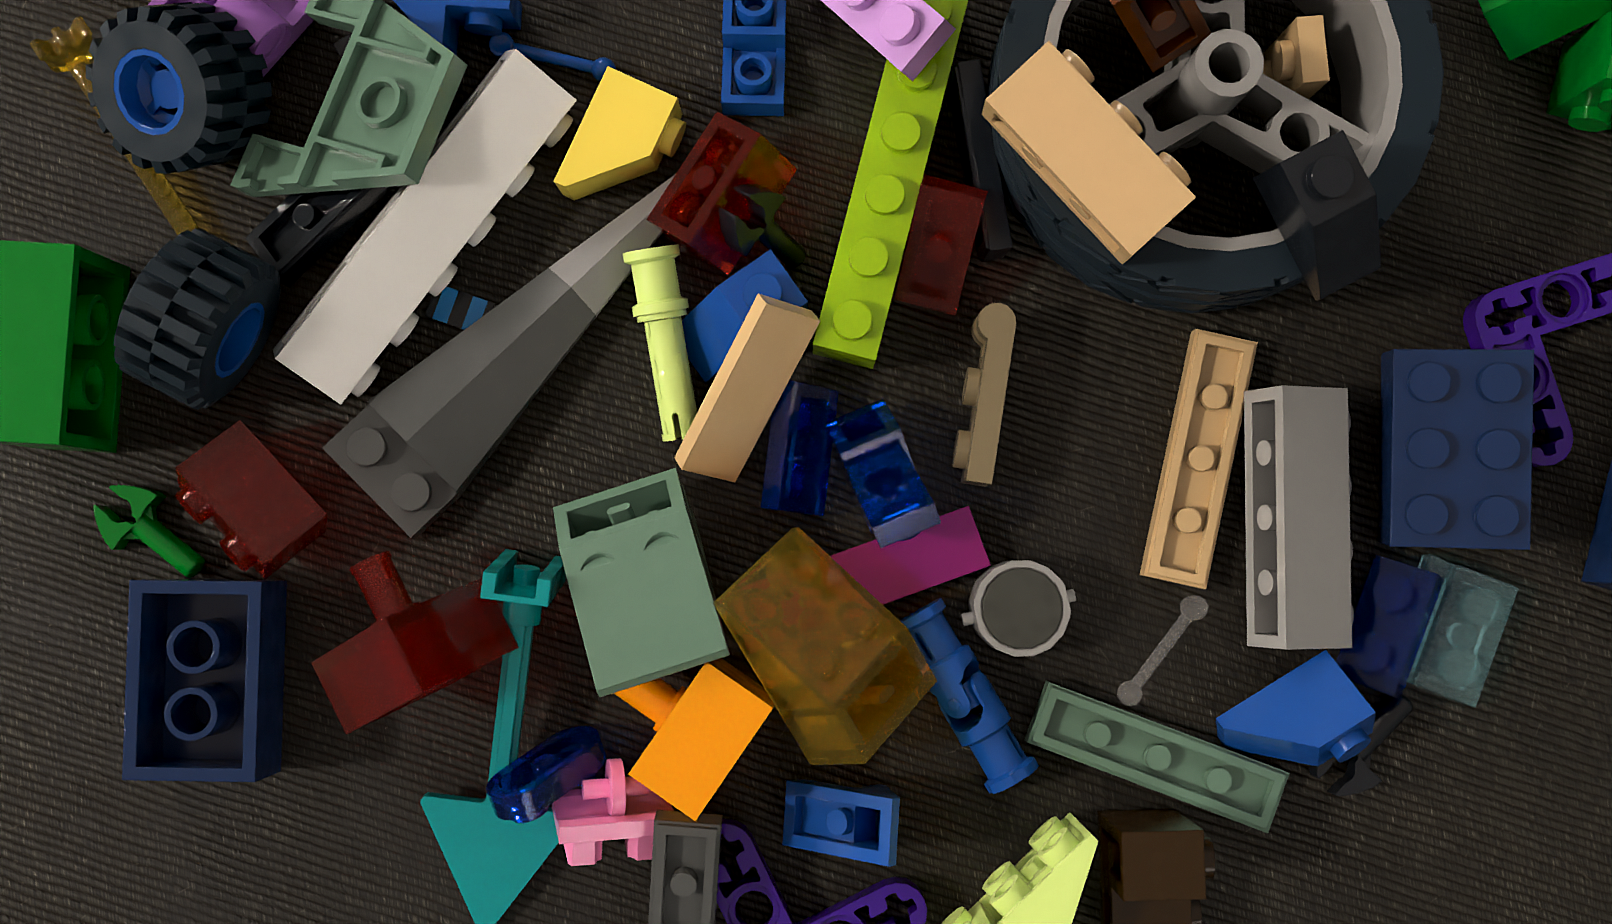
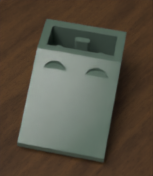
[553,468,730,697]

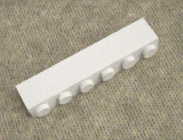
[273,49,577,405]

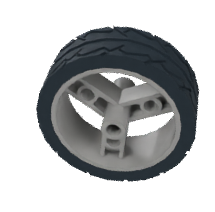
[986,0,1444,314]

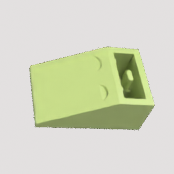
[941,812,1099,924]

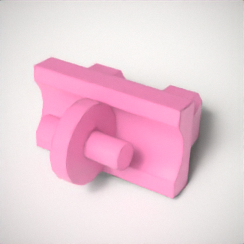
[552,758,674,866]

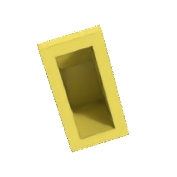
[554,66,686,200]

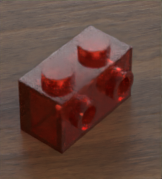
[646,112,797,275]
[175,420,327,579]

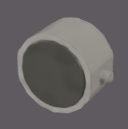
[961,560,1076,657]

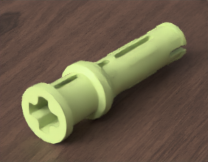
[622,244,697,441]

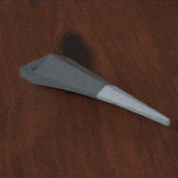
[322,139,729,540]

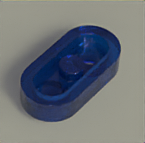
[486,726,607,823]

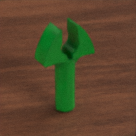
[93,485,205,578]

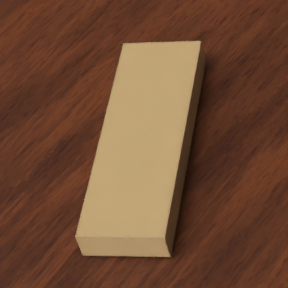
[674,293,820,483]

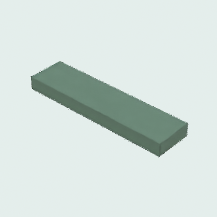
[1024,681,1290,833]

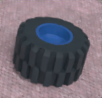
[86,2,272,174]
[114,228,281,410]

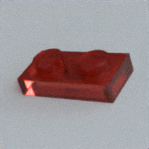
[895,175,988,316]

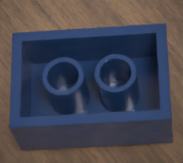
[1378,349,1534,550]
[122,579,287,782]

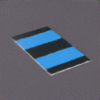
[425,286,495,330]

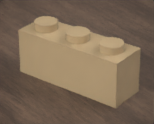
[982,41,1196,265]

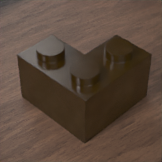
[1097,809,1216,924]

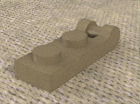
[952,303,1016,487]

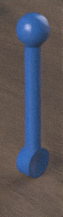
[489,32,616,81]

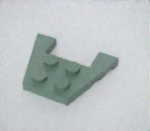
[230,0,468,197]

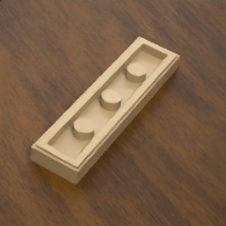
[1140,329,1258,589]

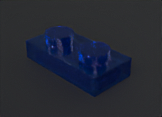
[761,381,839,516]
[1336,555,1445,700]

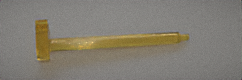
[29,16,200,236]

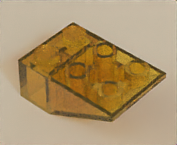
[713,527,937,765]

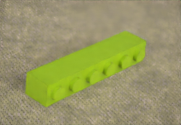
[813,0,968,369]

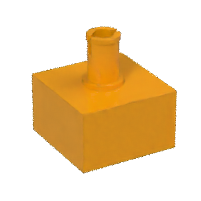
[612,658,776,821]

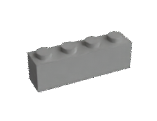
[1244,385,1354,650]

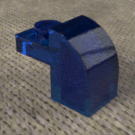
[825,399,941,549]

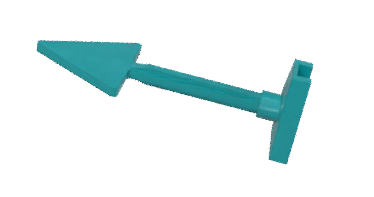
[420,549,566,924]

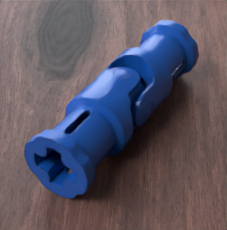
[892,598,1039,794]

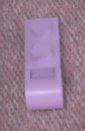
[821,0,956,81]

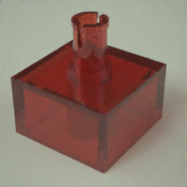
[311,550,519,735]

